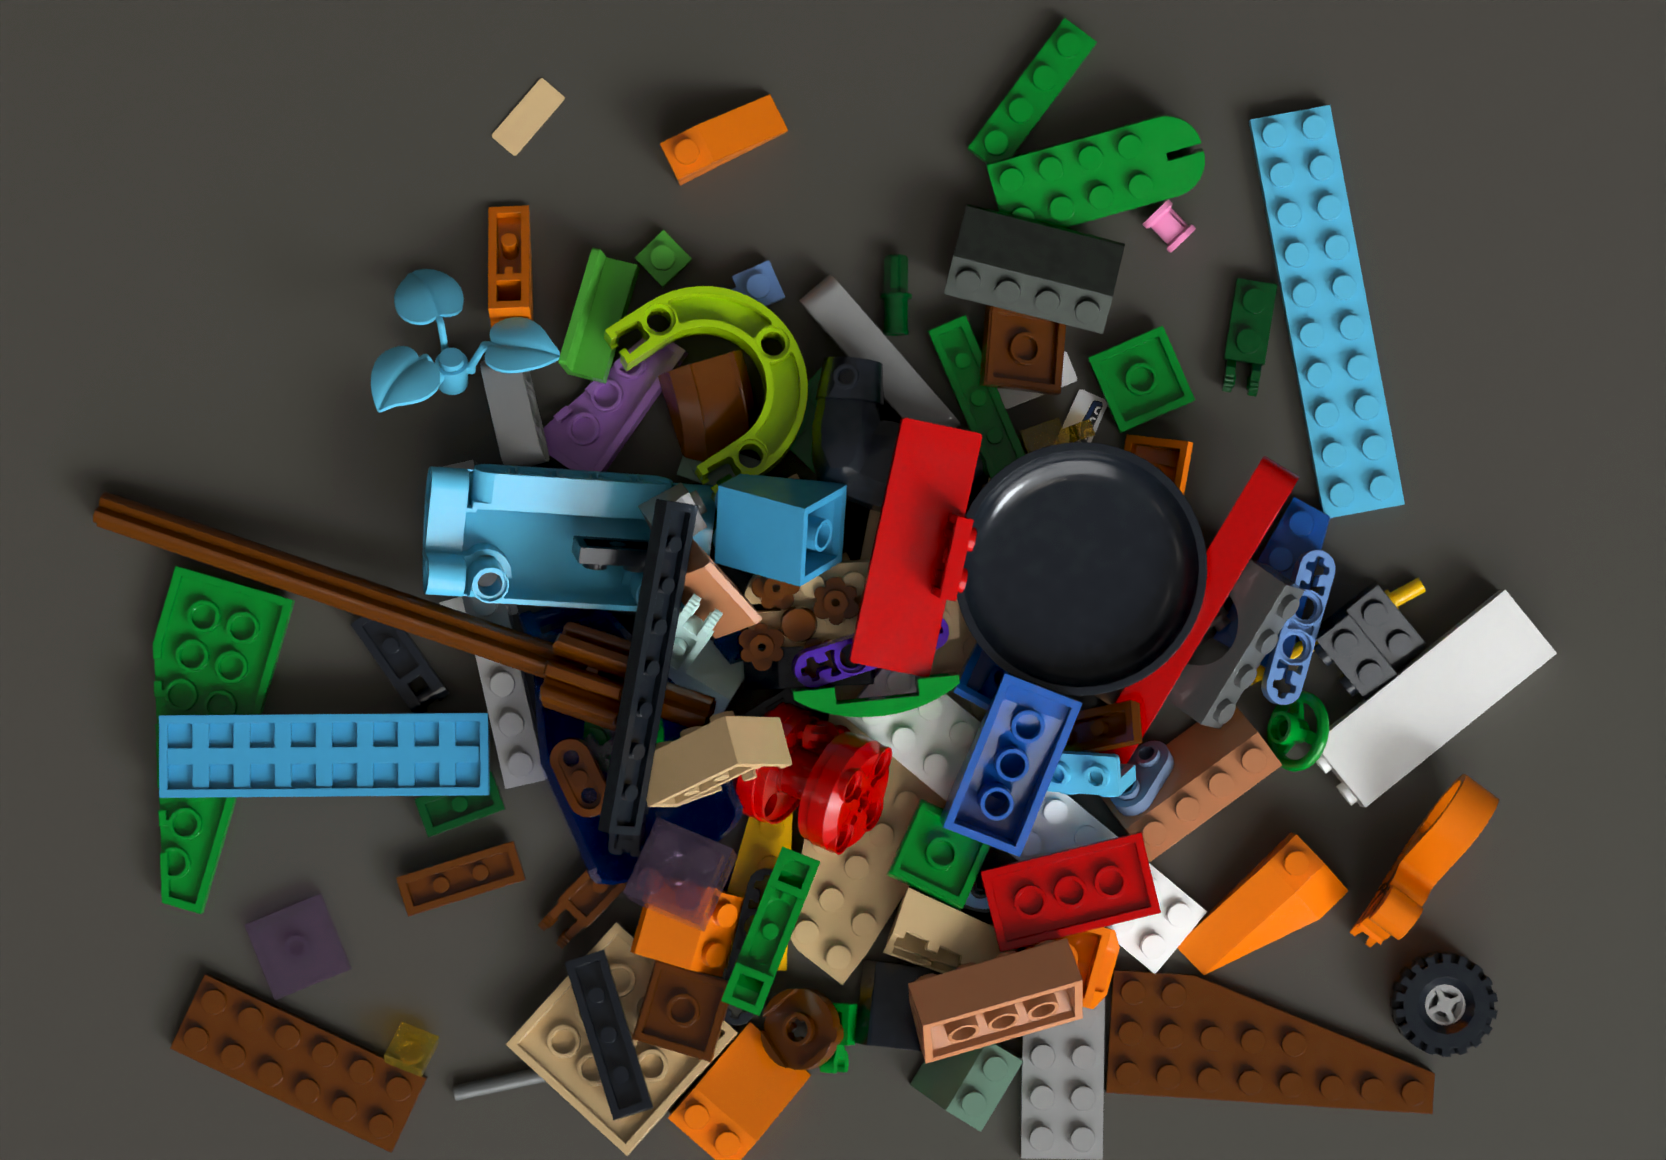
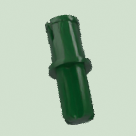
[880,254,912,336]

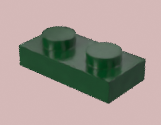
[414,771,506,838]

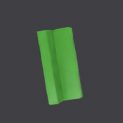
[559,248,640,384]

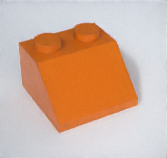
[630,873,744,977]

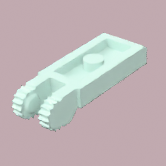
[670,593,723,677]

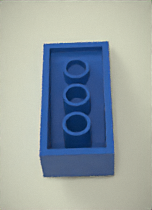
[940,672,1082,857]

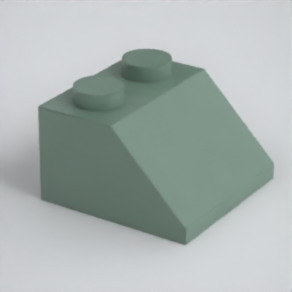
[910,1043,1024,1132]

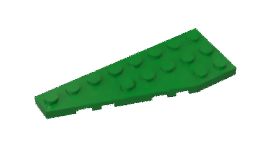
[153,566,295,914]

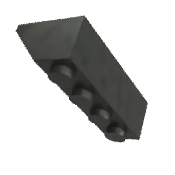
[944,204,1125,334]

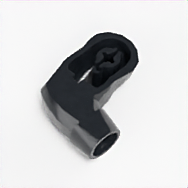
[812,357,989,516]

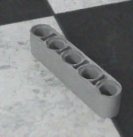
[799,274,960,428]

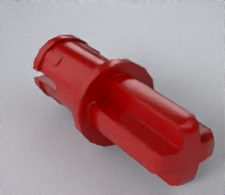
[797,721,850,753]

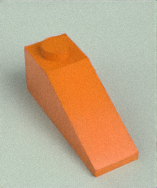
[660,94,788,186]
[488,205,533,328]

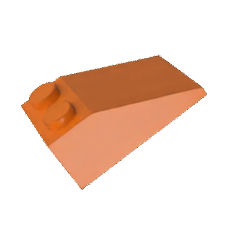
[668,1021,811,1160]

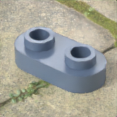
[1110,741,1174,816]

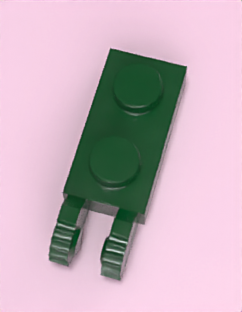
[1222,278,1277,397]

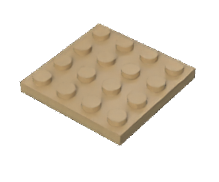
[506,922,738,1156]

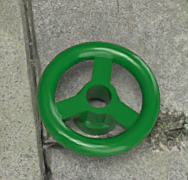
[1267,691,1329,772]

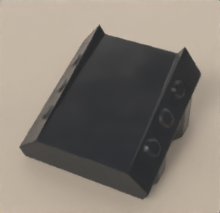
[855,959,943,1052]

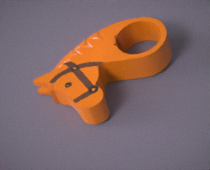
[1349,774,1499,948]

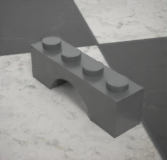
[1166,560,1305,729]

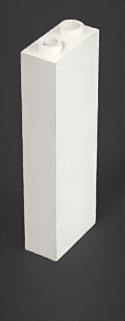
[1311,589,1557,808]

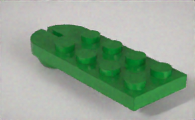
[986,115,1205,228]

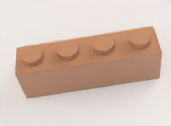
[1100,706,1282,862]
[908,938,1083,1064]

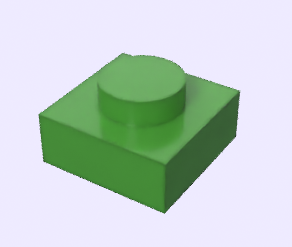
[635,230,692,288]

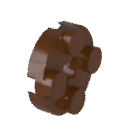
[761,988,844,1070]

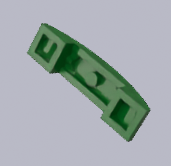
[791,672,960,717]
[721,846,820,1016]

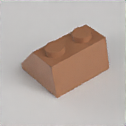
[681,539,762,639]

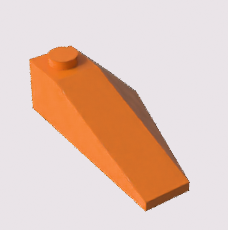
[1177,832,1348,975]

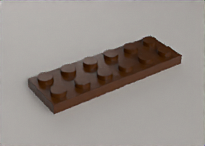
[170,973,428,1153]

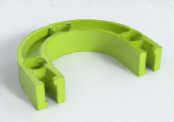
[604,286,808,503]

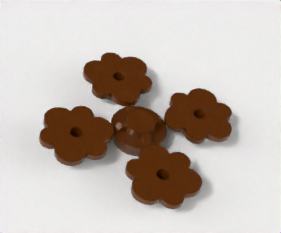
[739,576,859,678]

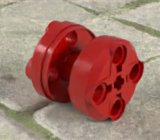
[730,702,892,855]

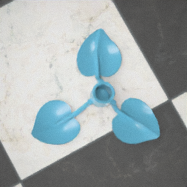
[371,269,560,413]

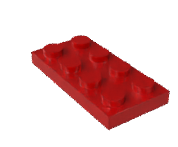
[980,832,1161,952]

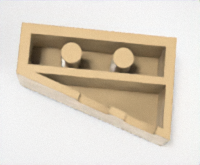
[646,711,793,807]
[883,887,1016,973]

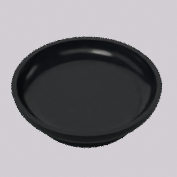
[957,442,1207,696]

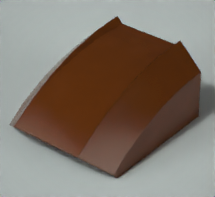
[658,350,757,462]

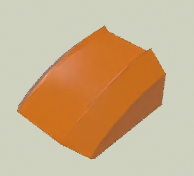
[1015,927,1120,1009]

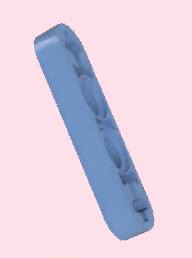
[1261,550,1336,705]

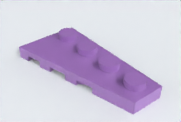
[543,329,688,472]

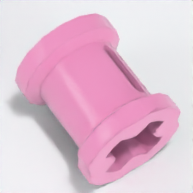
[1142,199,1196,253]

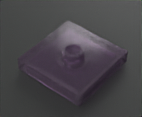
[245,893,352,1000]

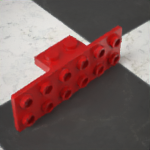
[849,417,982,677]

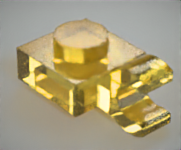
[1020,417,1096,453]

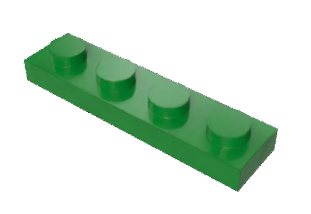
[967,18,1097,164]
[928,315,1025,479]

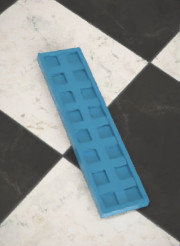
[159,713,490,798]

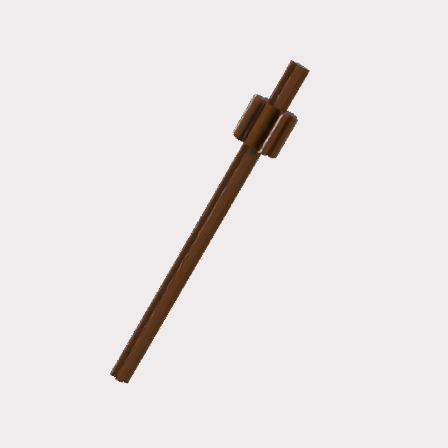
[93,492,717,731]

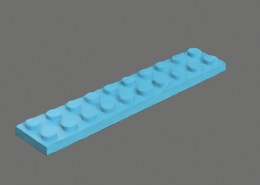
[1249,105,1405,518]

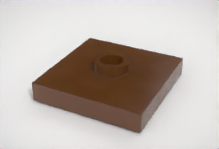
[979,305,1066,395]
[632,960,729,1063]

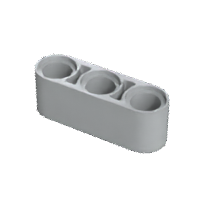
[480,360,549,467]

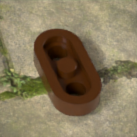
[550,737,606,817]

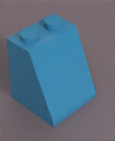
[713,474,847,587]

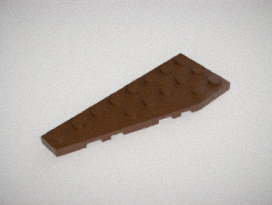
[1105,969,1435,1114]

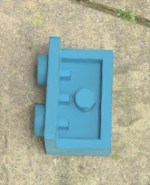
[1047,751,1136,797]

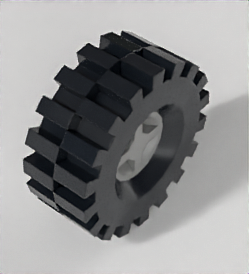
[1390,952,1498,1057]

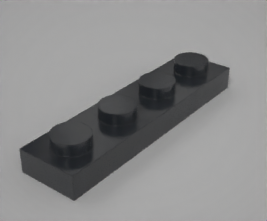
[564,950,654,1121]

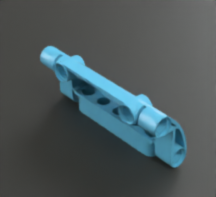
[422,464,716,612]

